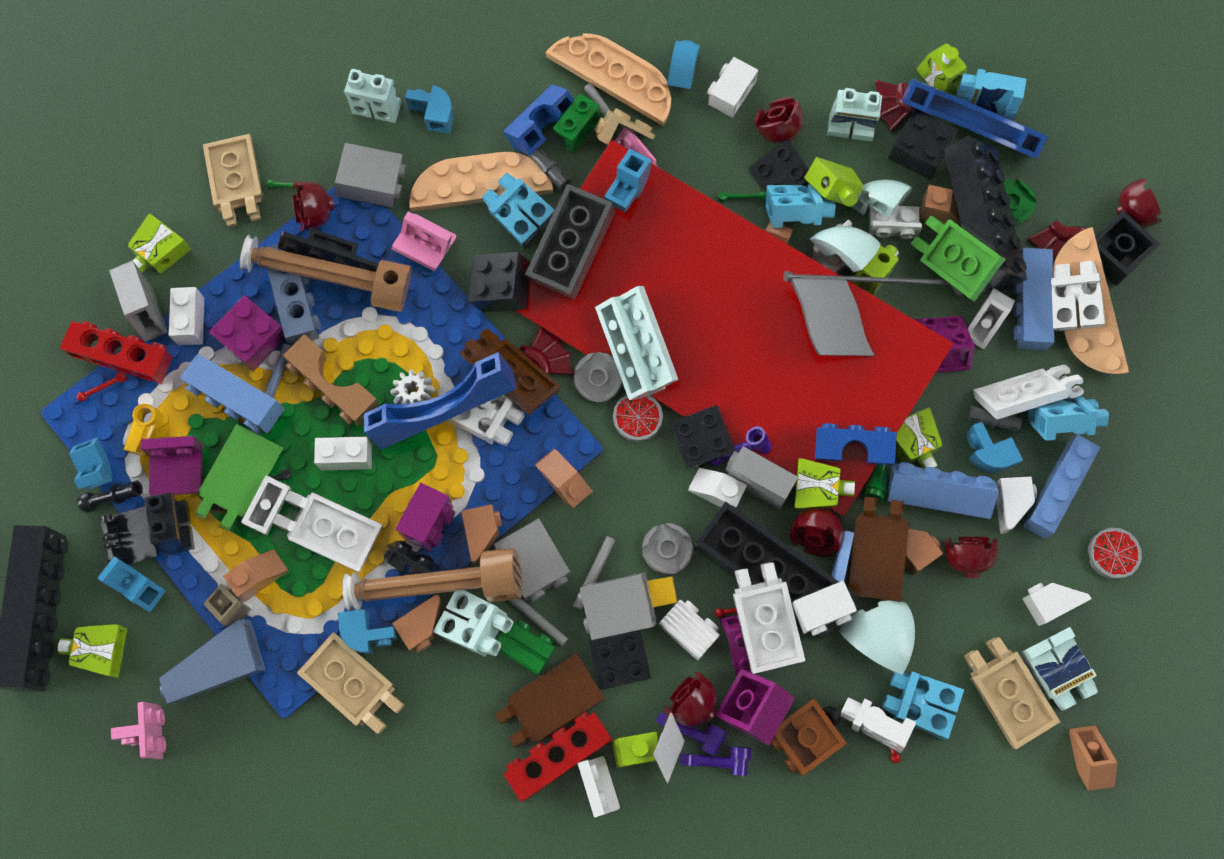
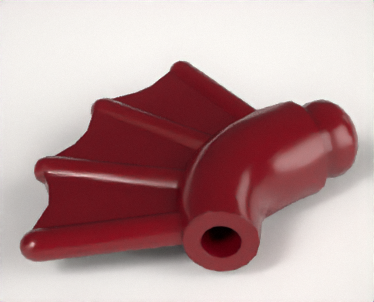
[874,80,915,132]
[1028,220,1087,260]
[519,327,575,375]

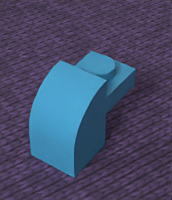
[667,40,700,89]
[405,85,454,134]
[604,148,651,213]
[967,422,1023,474]
[69,437,112,490]
[98,556,166,612]
[338,609,398,655]

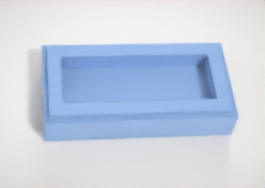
[831,530,854,582]

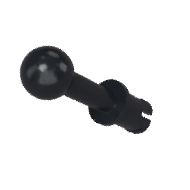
[77,480,143,512]

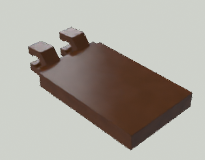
[460,328,562,416]
[849,497,910,602]
[495,653,605,748]

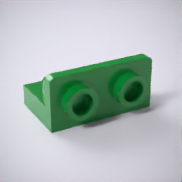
[553,94,600,154]

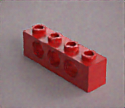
[60,321,173,384]
[503,711,612,802]

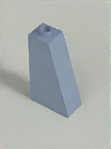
[159,619,266,704]

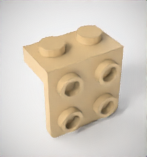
[594,108,655,144]

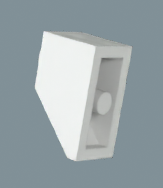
[968,288,1015,349]
[688,468,747,508]
[996,477,1037,534]
[1022,583,1091,626]

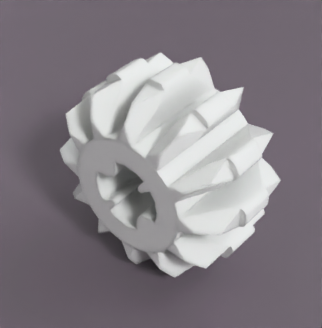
[391,369,435,404]

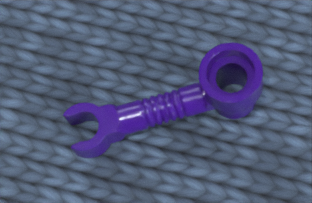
[709,426,772,466]
[656,712,729,756]
[680,746,752,776]

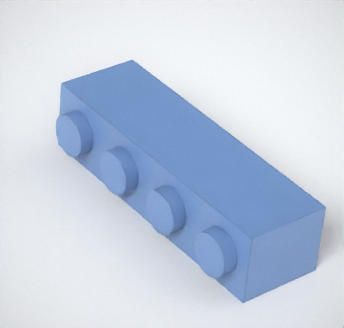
[1013,248,1054,351]
[180,353,285,434]
[1022,434,1100,539]
[887,462,999,519]

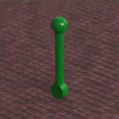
[266,179,294,189]
[718,191,766,202]

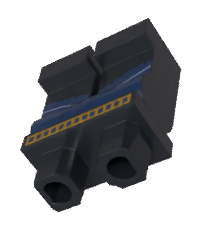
[144,492,195,555]

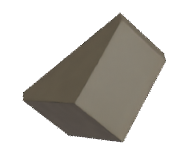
[203,584,252,627]

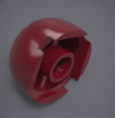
[754,97,804,143]
[1115,178,1162,229]
[292,181,334,231]
[790,507,843,556]
[945,536,999,578]
[665,672,717,727]

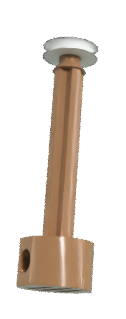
[240,235,412,312]
[342,548,523,611]

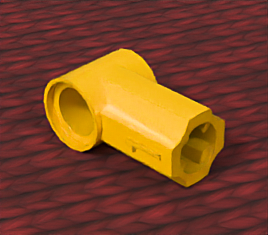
[124,403,164,457]

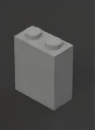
[335,143,406,208]
[109,261,168,342]
[725,446,798,510]
[494,519,571,602]
[578,572,657,640]

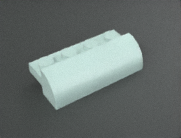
[595,286,679,400]

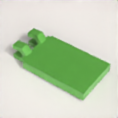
[911,216,1006,301]
[195,424,283,531]

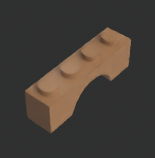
[283,334,380,427]

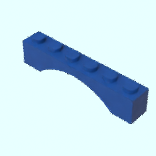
[901,78,1048,159]
[364,352,516,450]

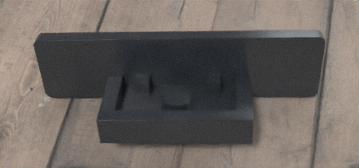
[278,228,379,272]

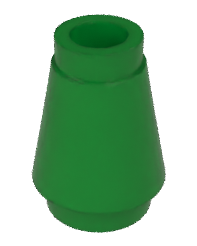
[862,465,889,503]

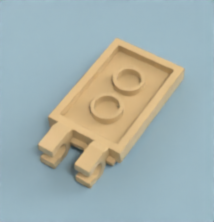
[203,134,264,228]
[297,632,405,734]
[964,637,1060,749]

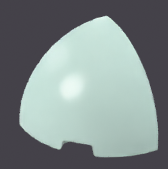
[850,180,912,218]
[810,226,880,272]
[839,600,915,675]

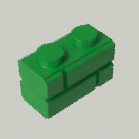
[497,619,556,676]

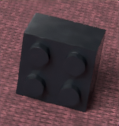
[888,108,959,180]
[1095,211,1160,286]
[468,252,530,312]

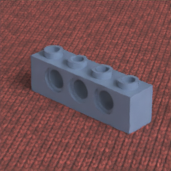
[267,244,321,346]

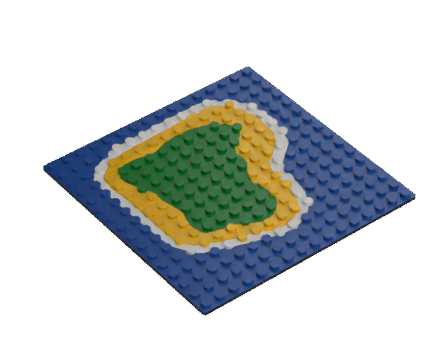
[41,186,603,718]

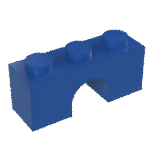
[503,85,574,156]
[815,423,897,466]

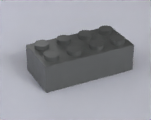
[525,184,616,300]

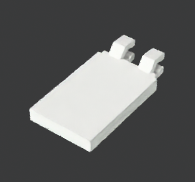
[973,365,1084,419]
[273,490,383,573]
[733,562,805,674]

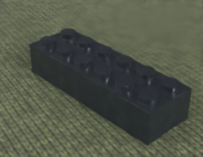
[944,136,1027,291]
[694,501,856,640]
[0,525,68,692]

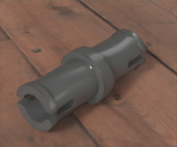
[529,148,571,191]
[967,405,1022,432]

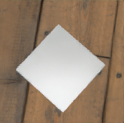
[653,712,685,784]

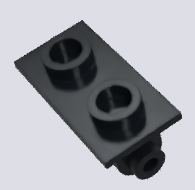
[383,541,440,575]

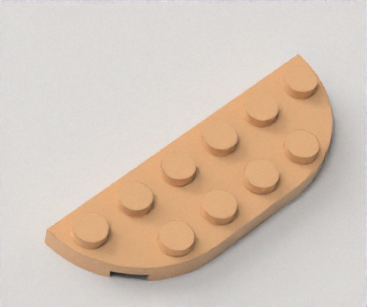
[546,34,671,126]
[409,152,554,212]
[1053,227,1130,374]

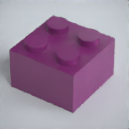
[209,295,285,371]
[395,482,455,552]
[715,669,795,746]

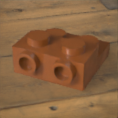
[771,699,847,776]

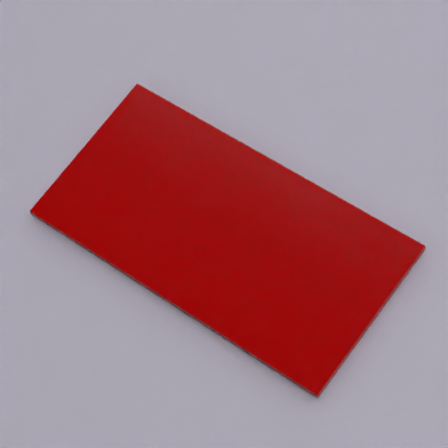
[515,140,954,517]

